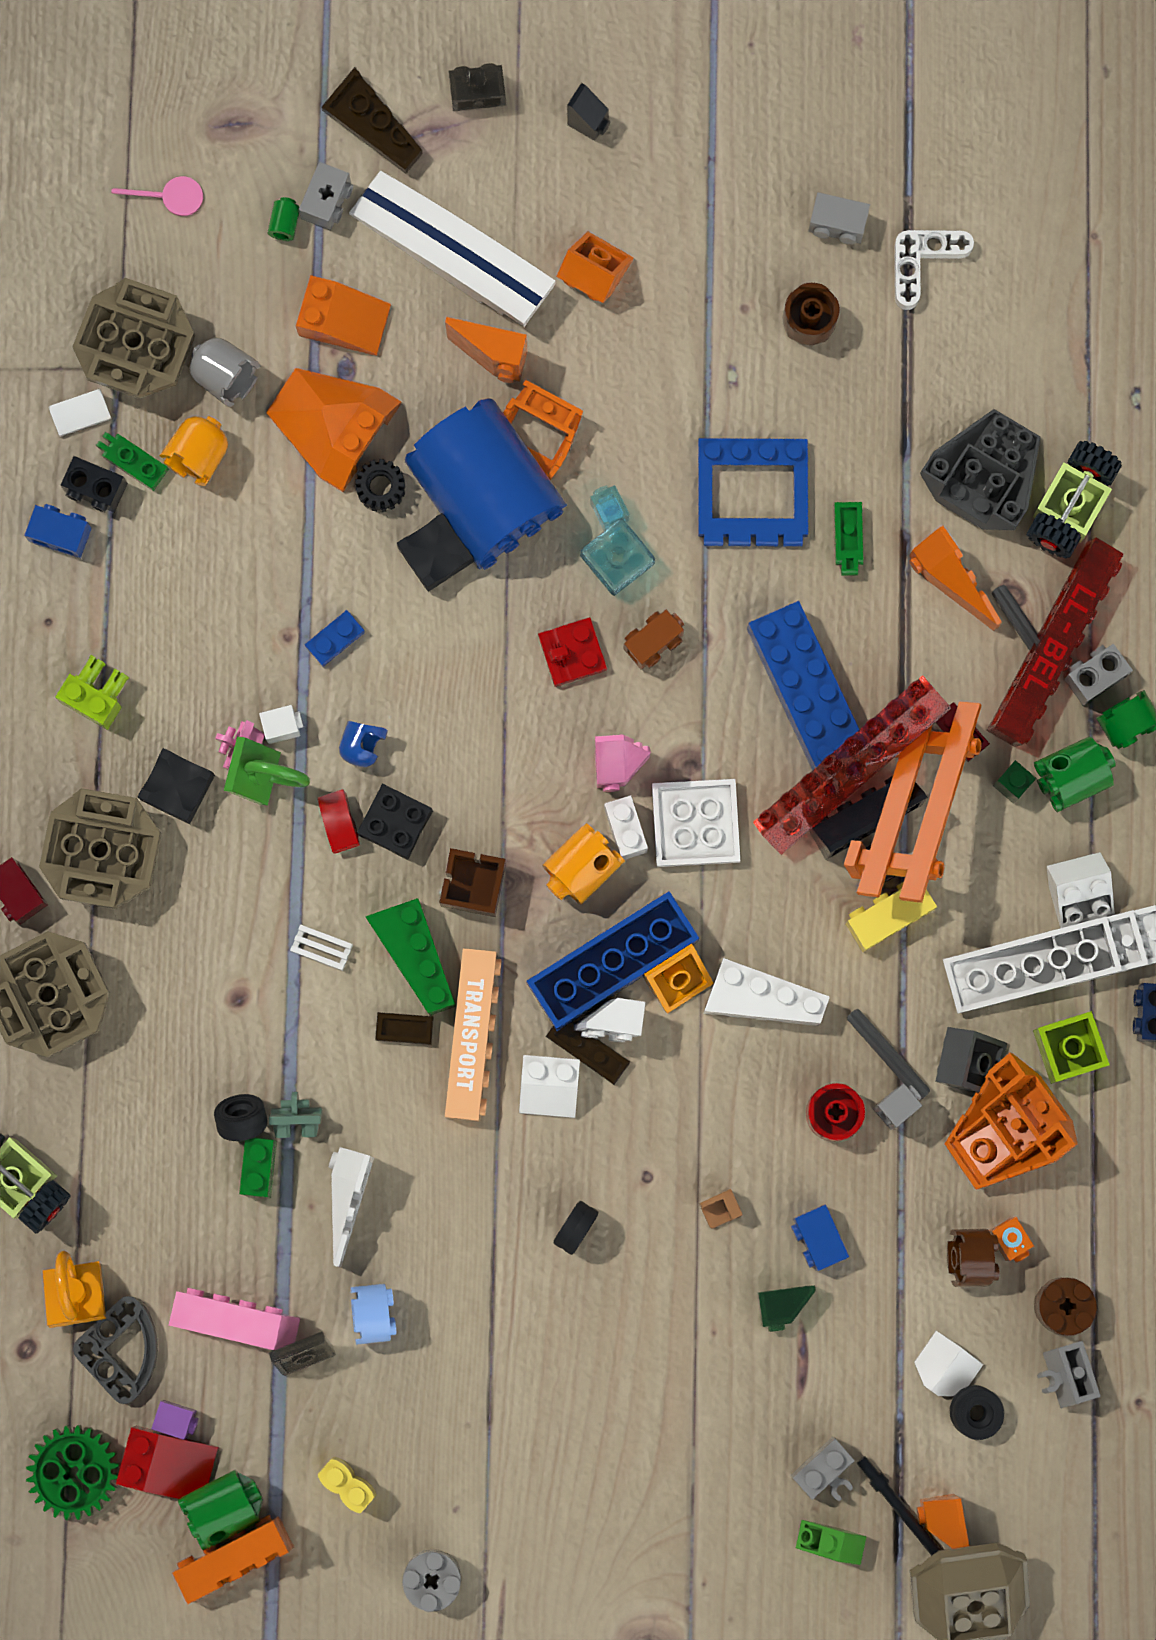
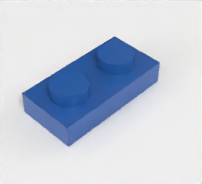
[304,610,365,667]

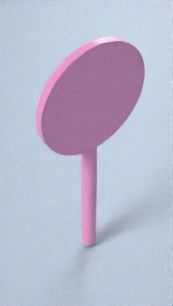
[111,176,203,216]

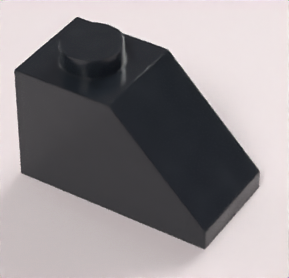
[567,83,611,141]

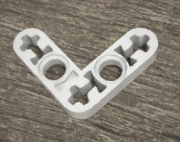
[894,230,974,310]

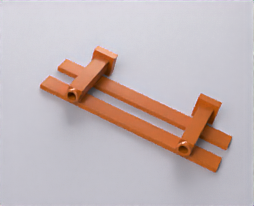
[844,698,981,903]

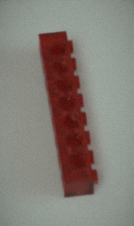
[753,675,951,855]

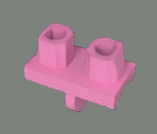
[215,720,265,770]

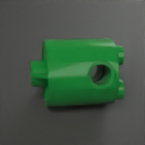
[1034,736,1116,813]
[178,1469,263,1551]

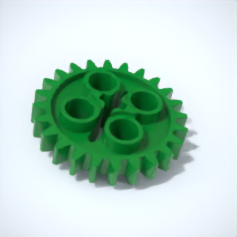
[26,1425,120,1520]

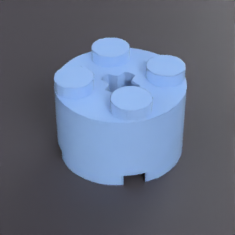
[350,1283,396,1345]

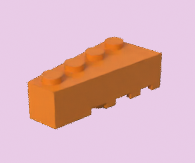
[172,1514,294,1604]

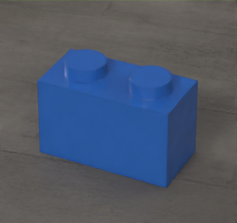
[24,504,92,559]
[791,1205,849,1271]

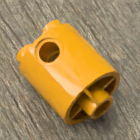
[542,823,625,905]

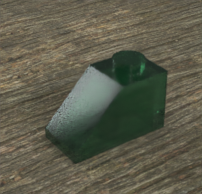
[757,1285,816,1332]

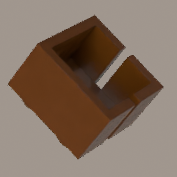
[439,848,506,917]

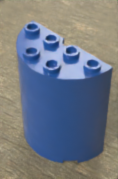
[405,399,567,570]

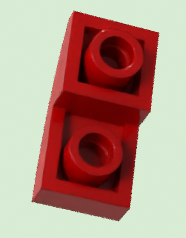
[318,789,360,854]

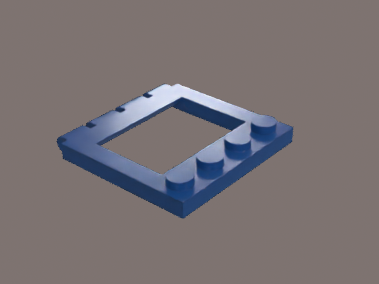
[698,438,808,547]

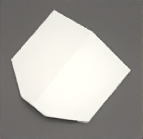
[914,1331,983,1396]

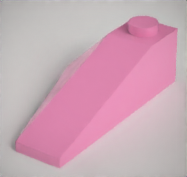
[595,735,651,792]

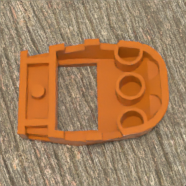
[503,380,583,480]

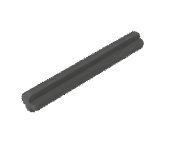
[847,1009,930,1100]

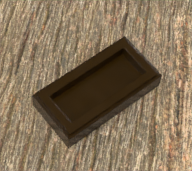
[375,1012,434,1045]

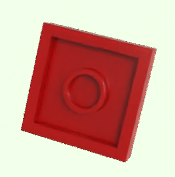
[538,617,607,687]

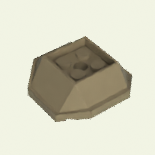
[72,278,195,398]
[39,788,162,909]
[0,931,110,1058]
[910,1543,1030,1640]

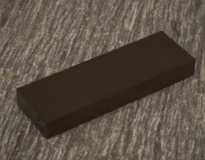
[546,1021,630,1085]

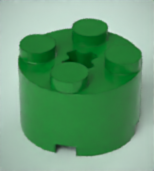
[1096,690,1156,749]

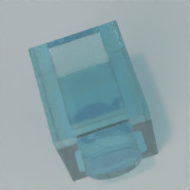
[590,485,629,532]

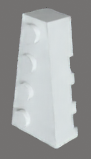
[703,958,830,1026]

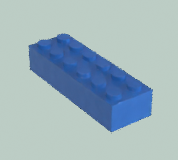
[747,601,869,778]
[526,891,700,1031]

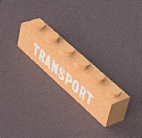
[445,948,502,1122]

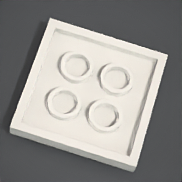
[652,779,740,867]

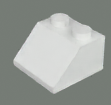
[519,1055,580,1118]

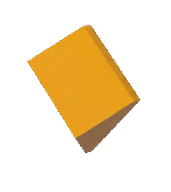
[643,944,714,1014]

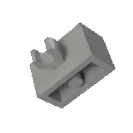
[1037,1341,1101,1408]
[790,1437,855,1501]

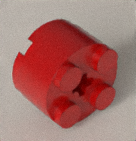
[806,1083,865,1142]

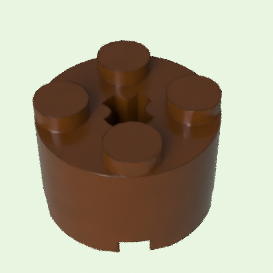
[783,282,840,345]
[947,1228,1000,1287]
[1034,1277,1097,1336]

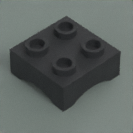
[397,513,473,592]
[138,748,215,824]
[357,783,433,860]

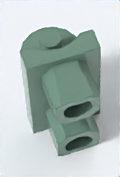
[269,1092,322,1138]

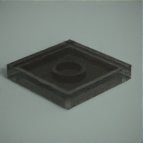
[269,1331,336,1376]

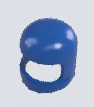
[339,721,388,767]

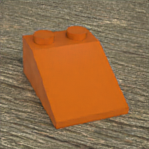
[296,275,391,356]
[445,317,528,383]

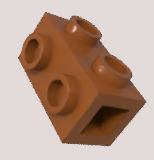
[623,609,684,670]

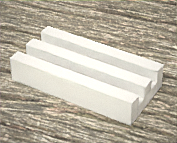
[290,925,353,971]

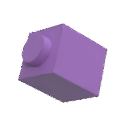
[151,1400,199,1440]

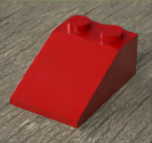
[116,1425,219,1499]

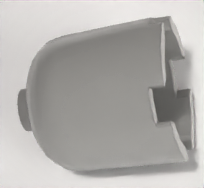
[190,338,260,407]

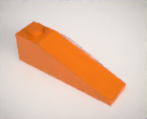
[909,526,1002,631]

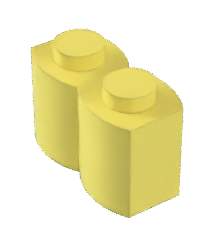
[318,1457,376,1513]

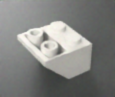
[1047,852,1115,928]
[574,998,645,1042]

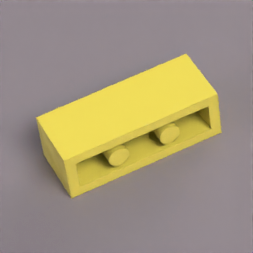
[846,882,937,952]

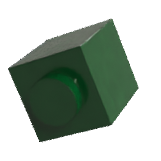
[993,760,1036,804]

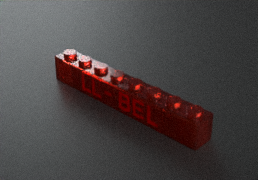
[987,537,1124,747]

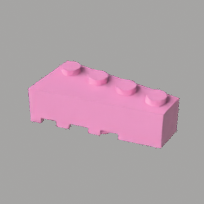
[169,1288,300,1352]

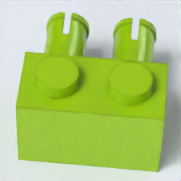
[55,655,129,730]

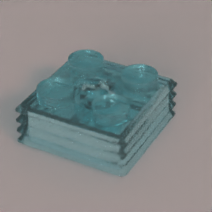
[580,519,655,596]

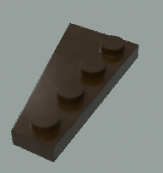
[321,67,423,174]

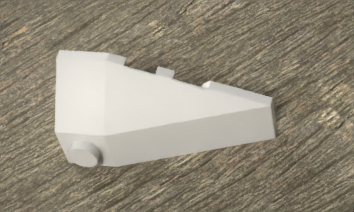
[329,1147,374,1267]

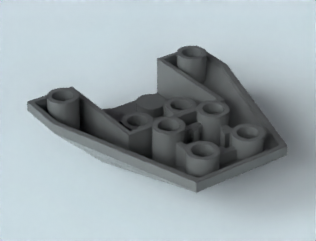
[920,409,1041,530]

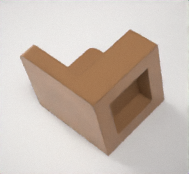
[699,1189,743,1229]

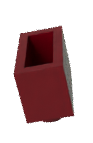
[0,857,48,924]

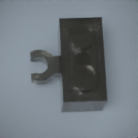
[449,63,506,112]

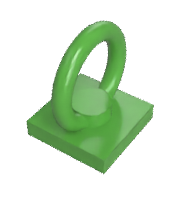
[224,737,310,806]

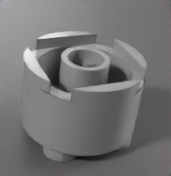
[403,1549,461,1612]

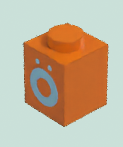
[990,1217,1034,1263]

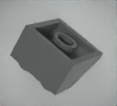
[935,1027,1007,1093]

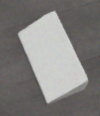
[49,389,111,437]

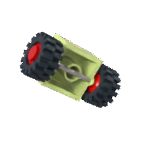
[1026,441,1122,558]
[0,1133,71,1234]

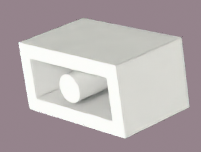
[604,796,648,860]

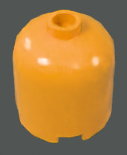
[159,416,228,486]

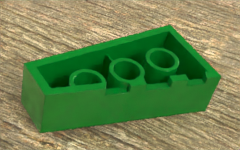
[365,898,456,1016]

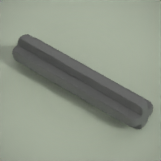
[992,585,1045,658]

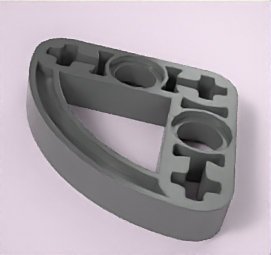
[73,1296,158,1404]

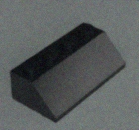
[809,776,928,860]

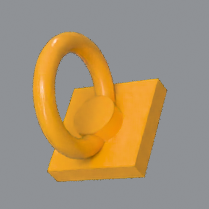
[43,1251,106,1328]

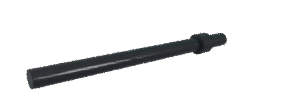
[857,1456,941,1556]

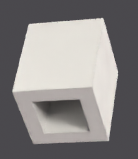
[259,705,304,744]

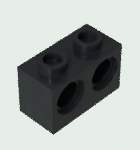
[60,456,128,513]

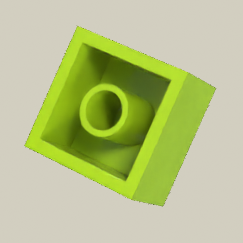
[1033,1011,1110,1084]

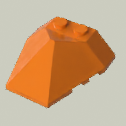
[266,368,402,492]
[945,1053,1078,1190]

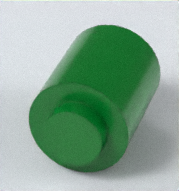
[267,197,300,241]

